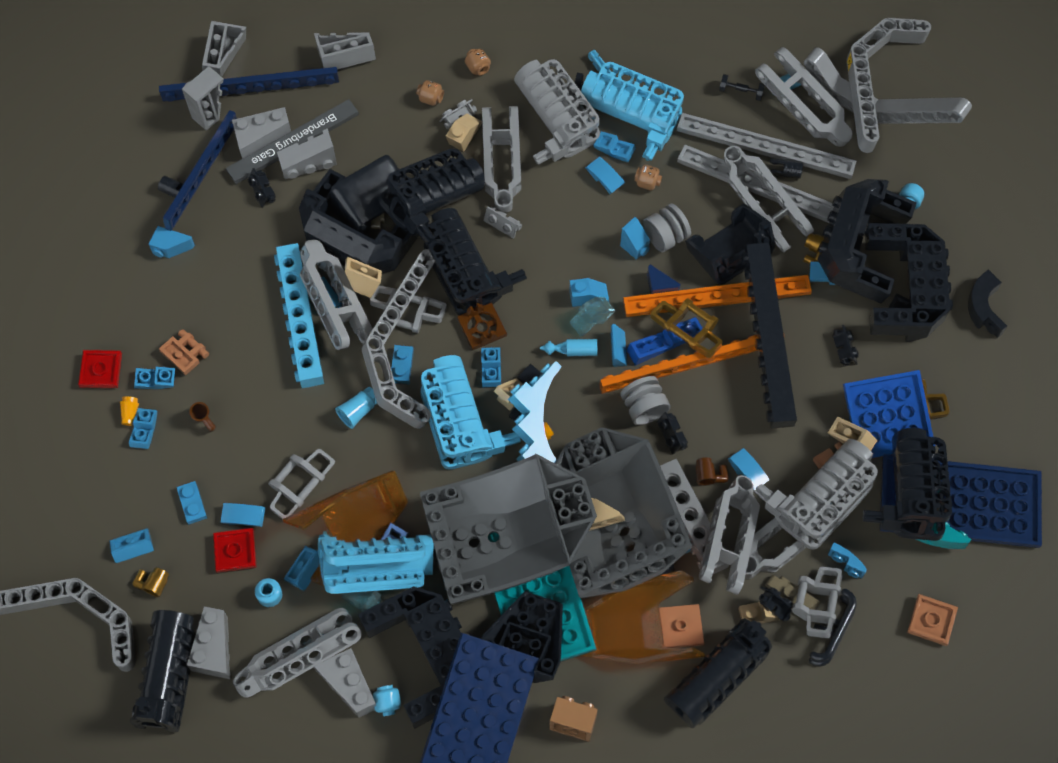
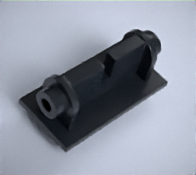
[248,168,276,208]
[832,325,859,366]
[657,412,688,455]
[759,586,794,621]

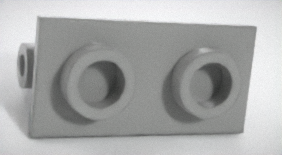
[440,99,477,130]
[483,206,522,239]

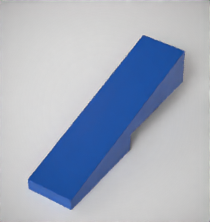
[626,317,703,366]

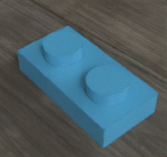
[391,345,414,384]
[176,481,207,525]

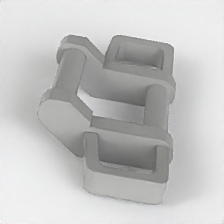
[370,286,446,334]
[268,449,335,521]
[792,567,842,638]

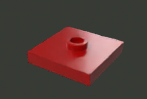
[78,350,122,388]
[213,528,257,573]

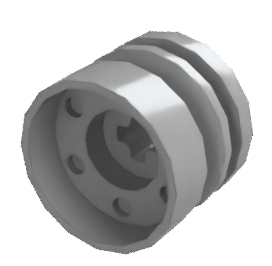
[643,203,691,253]
[620,376,671,425]

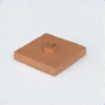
[907,594,958,646]
[658,604,704,649]

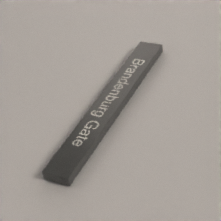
[226,99,359,184]

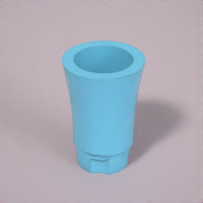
[335,387,377,429]

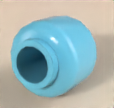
[899,183,925,210]
[255,578,283,607]
[372,685,401,716]

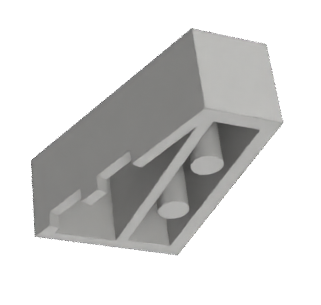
[202,21,246,77]
[314,32,376,69]
[182,66,224,131]
[232,107,291,159]
[277,128,337,179]
[187,606,231,679]
[314,648,376,718]

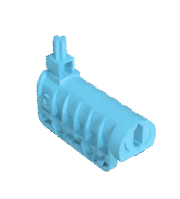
[581,62,684,161]
[421,355,521,470]
[318,531,434,594]

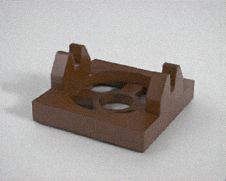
[457,303,507,350]

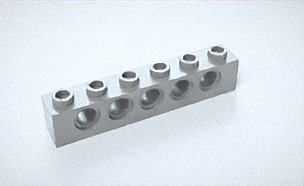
[660,459,729,574]

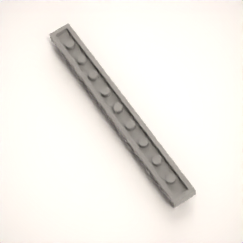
[677,113,856,179]
[677,145,834,223]

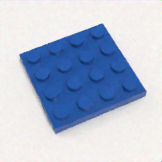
[843,370,935,458]

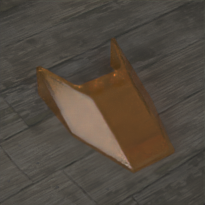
[282,470,408,586]
[580,570,705,664]

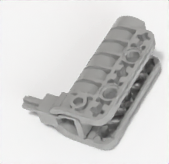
[514,59,600,165]
[754,439,878,550]

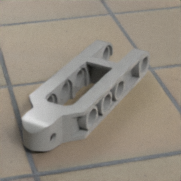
[755,47,852,147]
[482,106,521,213]
[724,146,814,253]
[299,240,372,350]
[699,475,760,595]
[745,508,849,579]
[233,608,361,697]

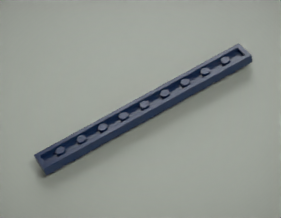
[159,67,339,102]

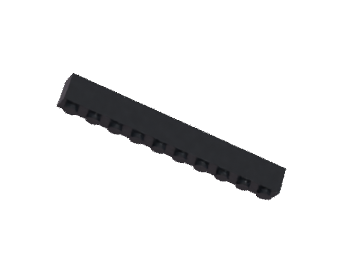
[742,243,797,429]

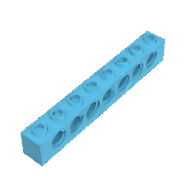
[274,243,324,388]

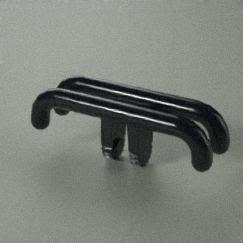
[809,589,857,667]

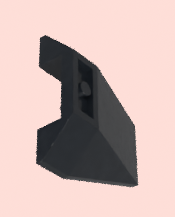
[481,591,563,683]

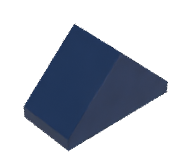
[647,264,681,294]

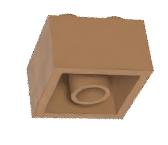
[550,696,598,742]

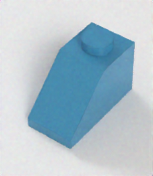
[620,217,650,260]
[149,226,195,258]
[569,278,609,307]

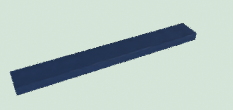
[163,110,237,231]

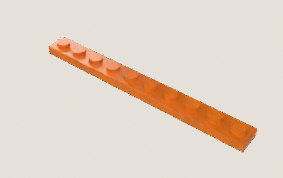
[623,275,812,317]
[600,333,784,394]

